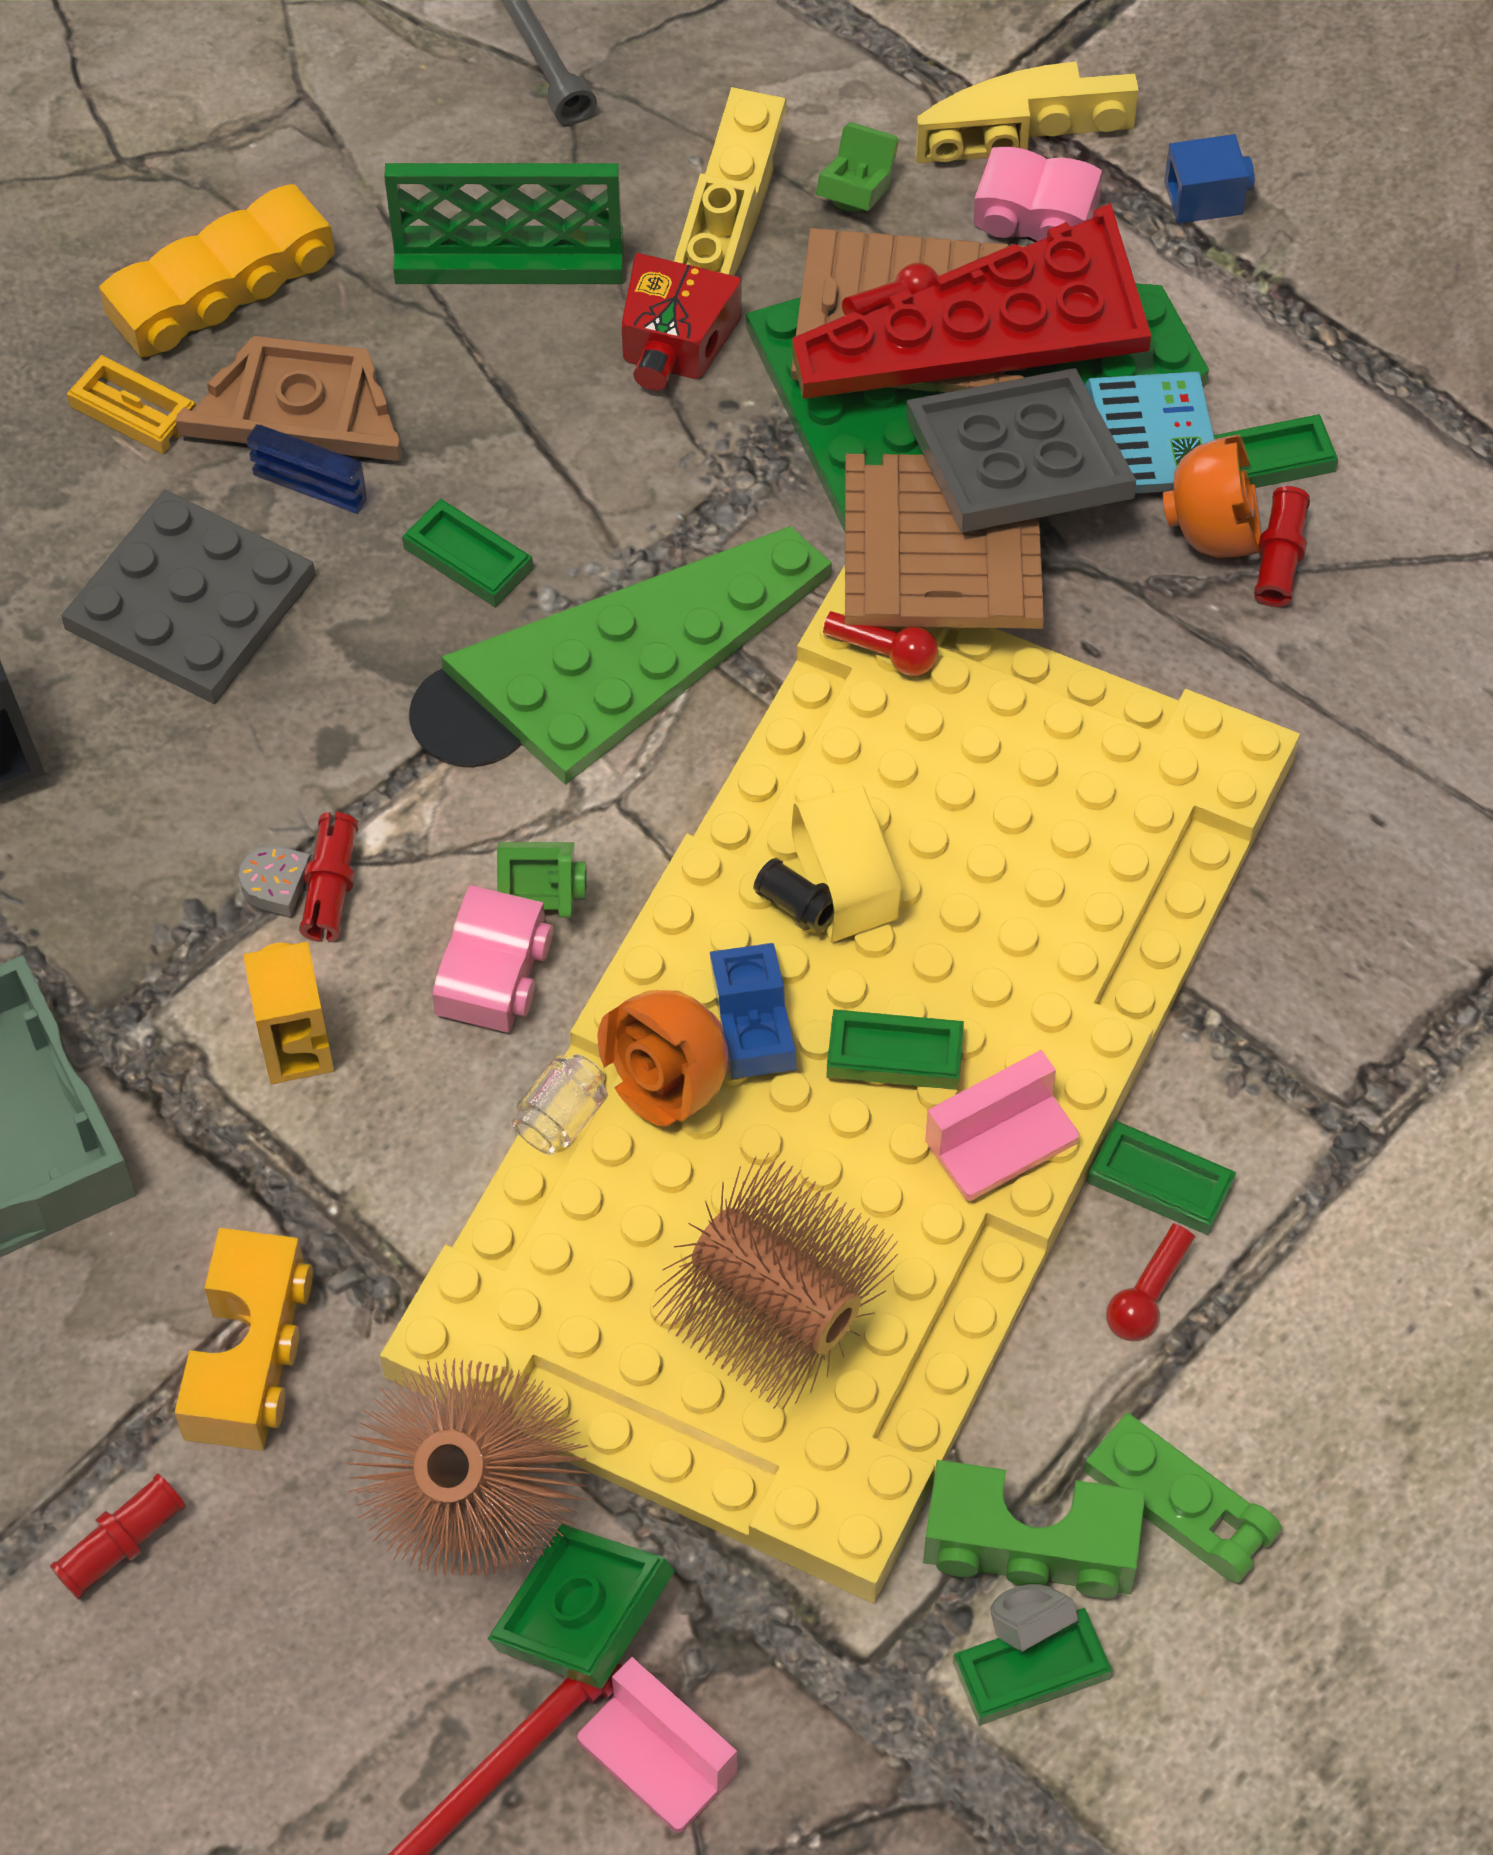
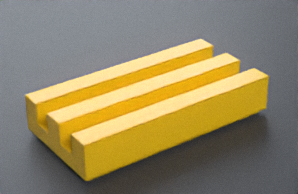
[67,355,196,454]

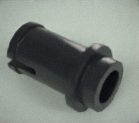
[753,858,834,932]

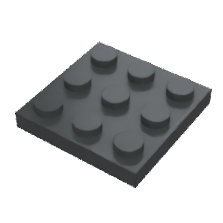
[906,368,1136,533]
[61,489,316,704]

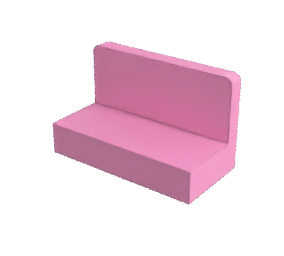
[925,1050,1079,1201]
[577,1657,738,1833]

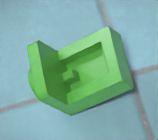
[815,122,899,211]
[497,842,587,918]

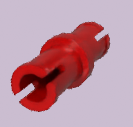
[1254,486,1311,607]
[299,812,359,942]
[49,1473,186,1600]

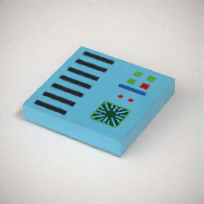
[1085,372,1214,494]

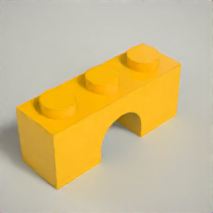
[174,1228,313,1451]

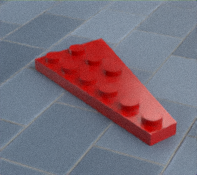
[792,203,1151,399]

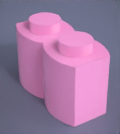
[974,147,1102,241]
[432,885,553,1033]

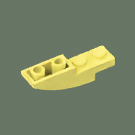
[915,62,1139,163]
[674,87,787,276]

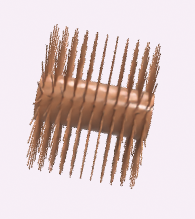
[652,1152,898,1409]
[346,1358,590,1576]

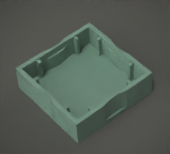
[0,955,136,1257]

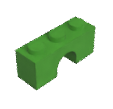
[923,1460,1146,1598]

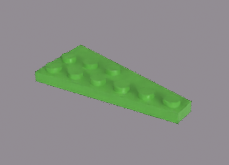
[441,526,832,785]

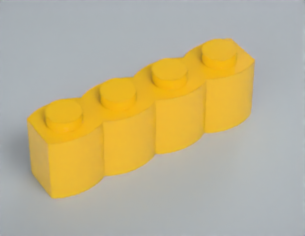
[99,184,335,357]

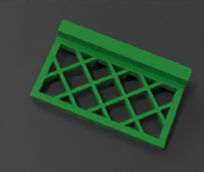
[384,163,624,284]

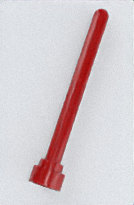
[388,1662,622,1855]

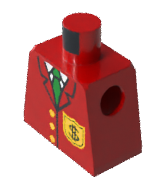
[621,253,742,391]

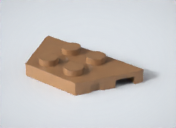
[175,336,402,461]

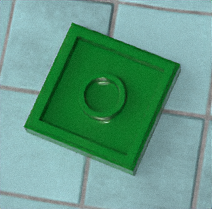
[487,1524,675,1689]

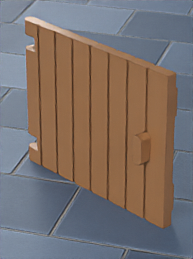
[791,228,1027,393]
[845,454,1044,629]

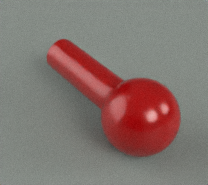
[842,263,938,315]
[823,611,938,676]
[1106,1223,1196,1342]

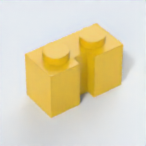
[243,941,334,1084]

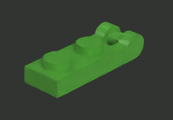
[1083,1412,1282,1583]

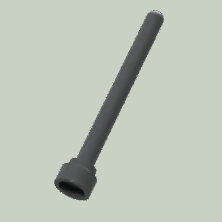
[502,0,597,125]

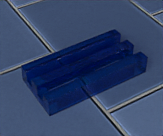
[247,424,367,514]

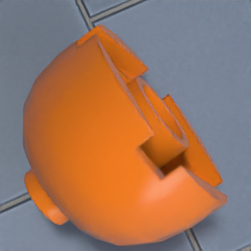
[1163,434,1262,558]
[597,990,729,1126]

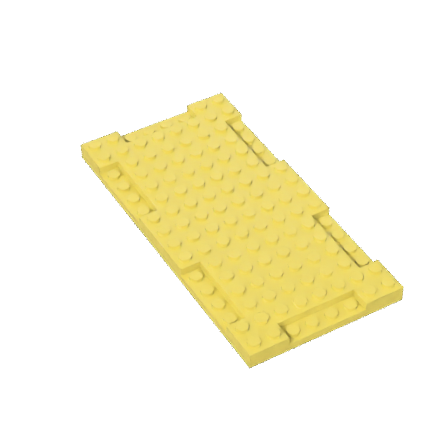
[380,565,1300,1604]

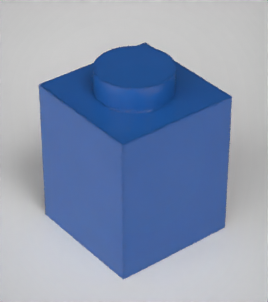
[1164,134,1255,224]

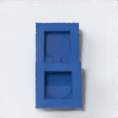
[709,943,797,1079]

